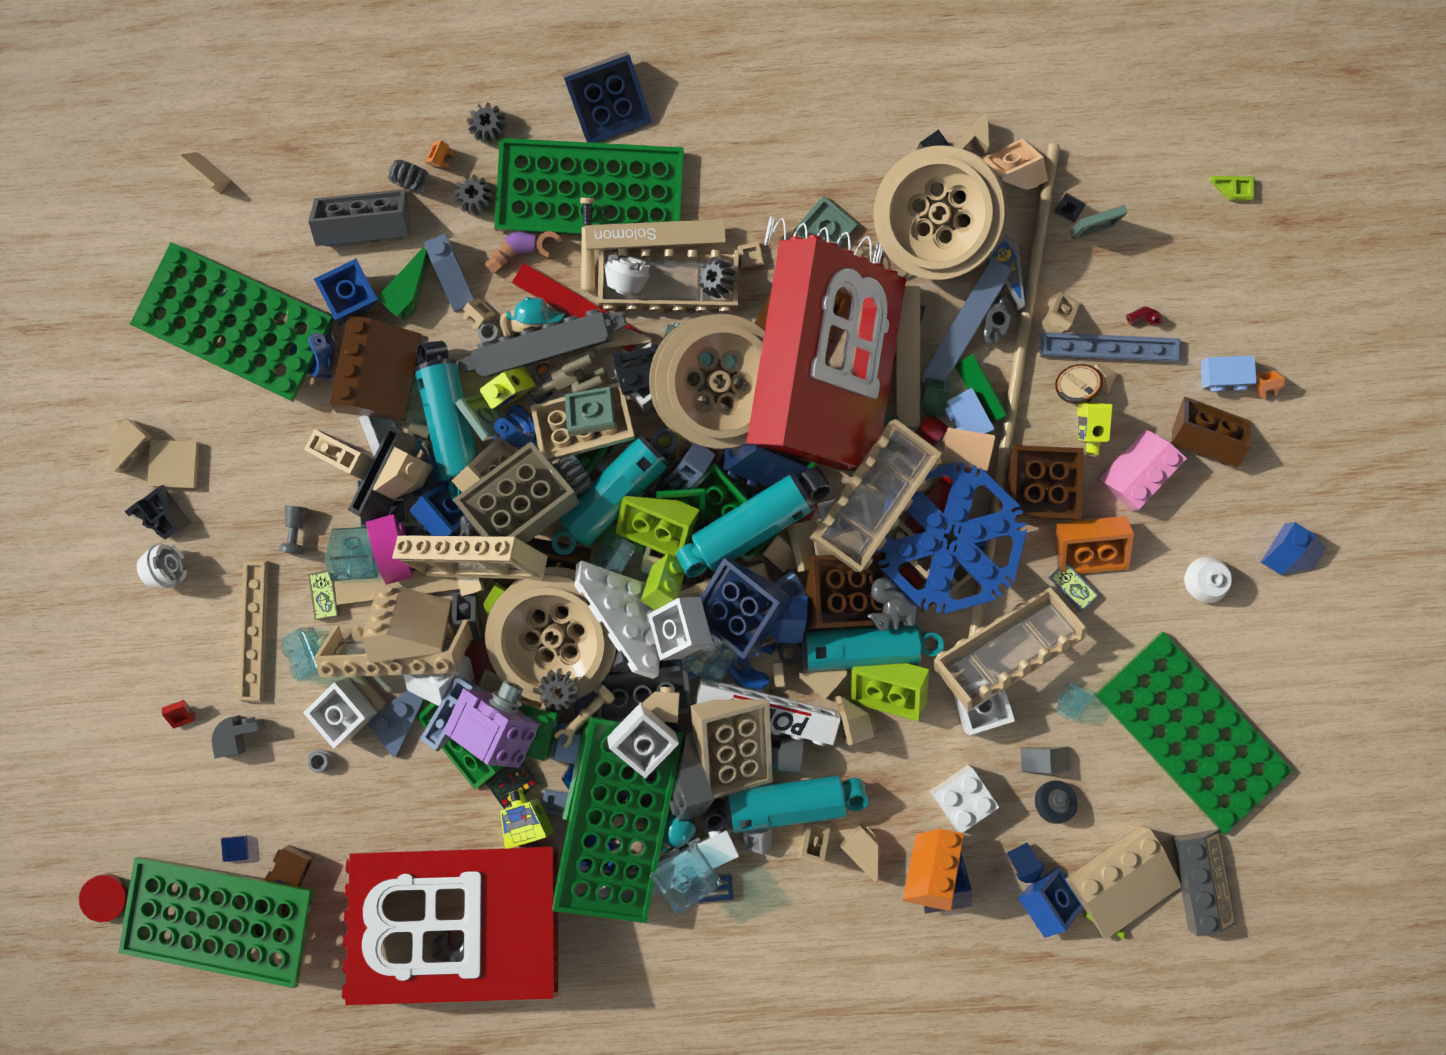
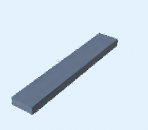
[920,257,1013,391]
[1040,332,1181,363]

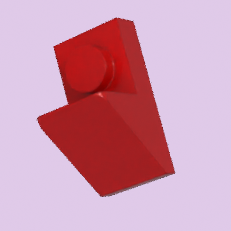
[901,413,949,463]

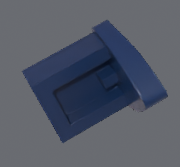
[1007,842,1044,883]

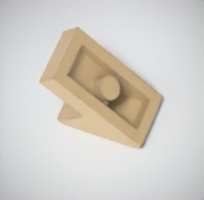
[952,113,989,155]
[1043,292,1080,333]

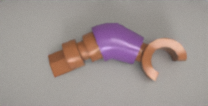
[484,231,562,274]

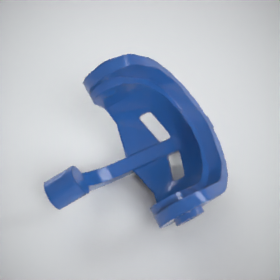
[290,327,335,380]
[492,405,537,448]
[721,643,777,689]

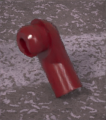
[1126,306,1163,326]

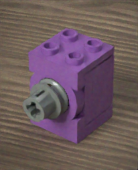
[443,680,540,768]

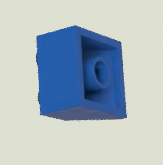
[314,259,378,326]
[410,482,463,536]
[1018,866,1084,938]

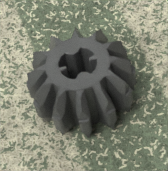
[467,102,507,144]
[388,159,430,193]
[453,174,494,216]
[698,258,738,299]
[554,455,591,495]
[538,668,580,711]

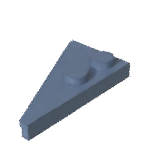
[367,690,424,758]

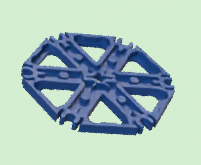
[875,462,1027,614]

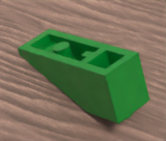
[377,247,430,321]

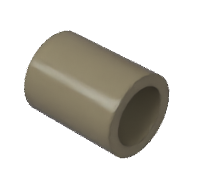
[407,419,431,443]

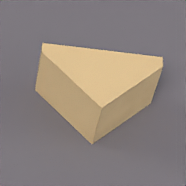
[798,670,847,700]
[798,822,831,865]

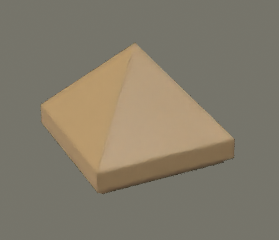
[1094,364,1117,394]

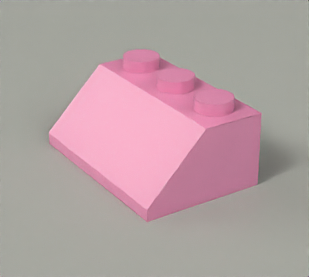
[1097,429,1187,511]

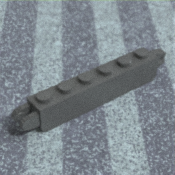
[458,309,627,377]

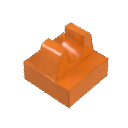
[425,140,455,169]
[1254,370,1285,399]

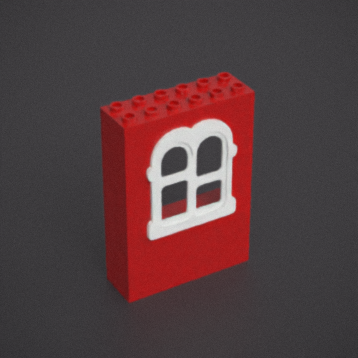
[746,235,906,472]
[342,847,559,1005]

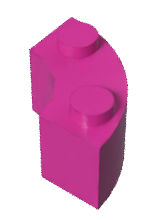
[366,514,413,585]

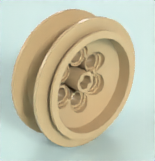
[874,146,1008,280]
[649,314,765,449]
[485,567,616,703]

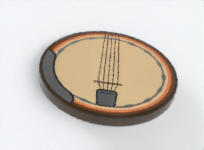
[1055,364,1103,404]

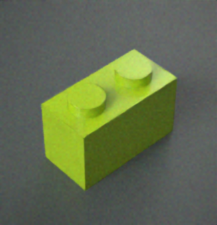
[641,553,685,610]

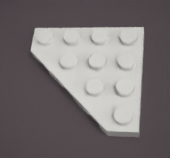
[574,561,659,679]

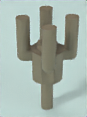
[530,347,607,398]

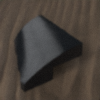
[124,485,191,540]

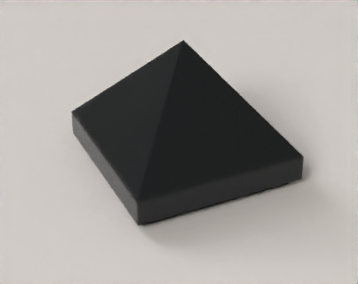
[1054,193,1086,222]

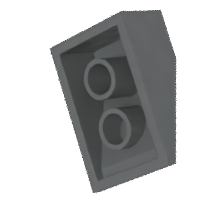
[670,732,714,822]

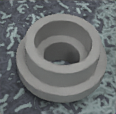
[478,321,501,344]
[308,749,332,773]

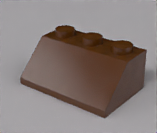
[1171,397,1251,468]

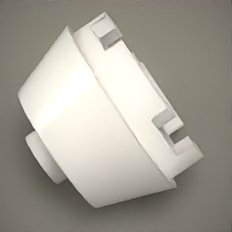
[605,255,650,295]
[137,544,187,588]
[1184,556,1231,603]

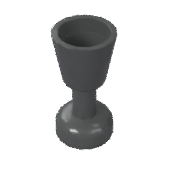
[279,505,308,554]

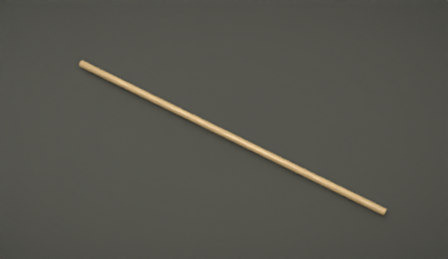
[964,144,1060,667]

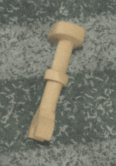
[553,683,615,748]

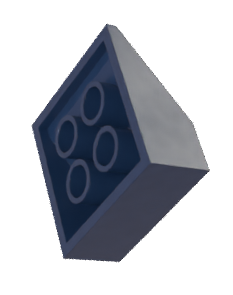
[562,51,652,143]
[718,444,809,490]
[700,557,792,659]

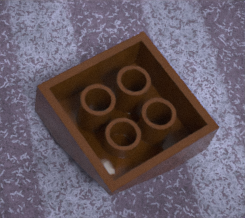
[1006,445,1084,520]

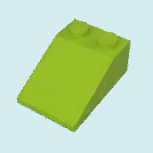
[615,496,700,559]
[851,663,929,722]

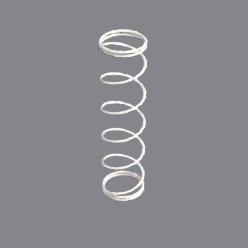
[764,216,883,264]

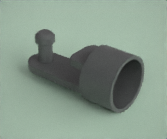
[771,736,804,774]

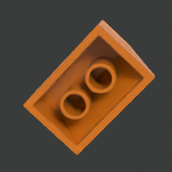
[1055,516,1134,574]
[903,829,964,911]

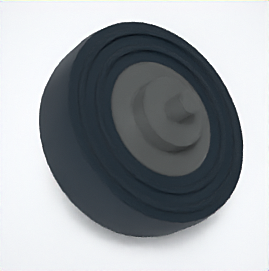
[1035,780,1078,824]

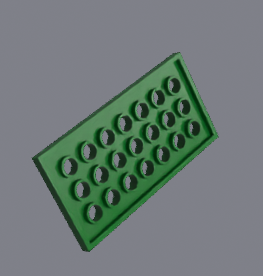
[494,138,684,236]
[130,242,334,402]
[1094,632,1293,834]
[552,717,684,923]
[118,857,314,988]

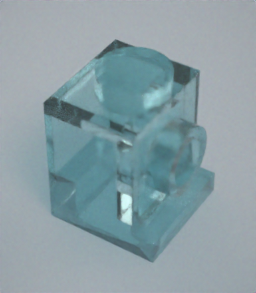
[1056,682,1093,720]

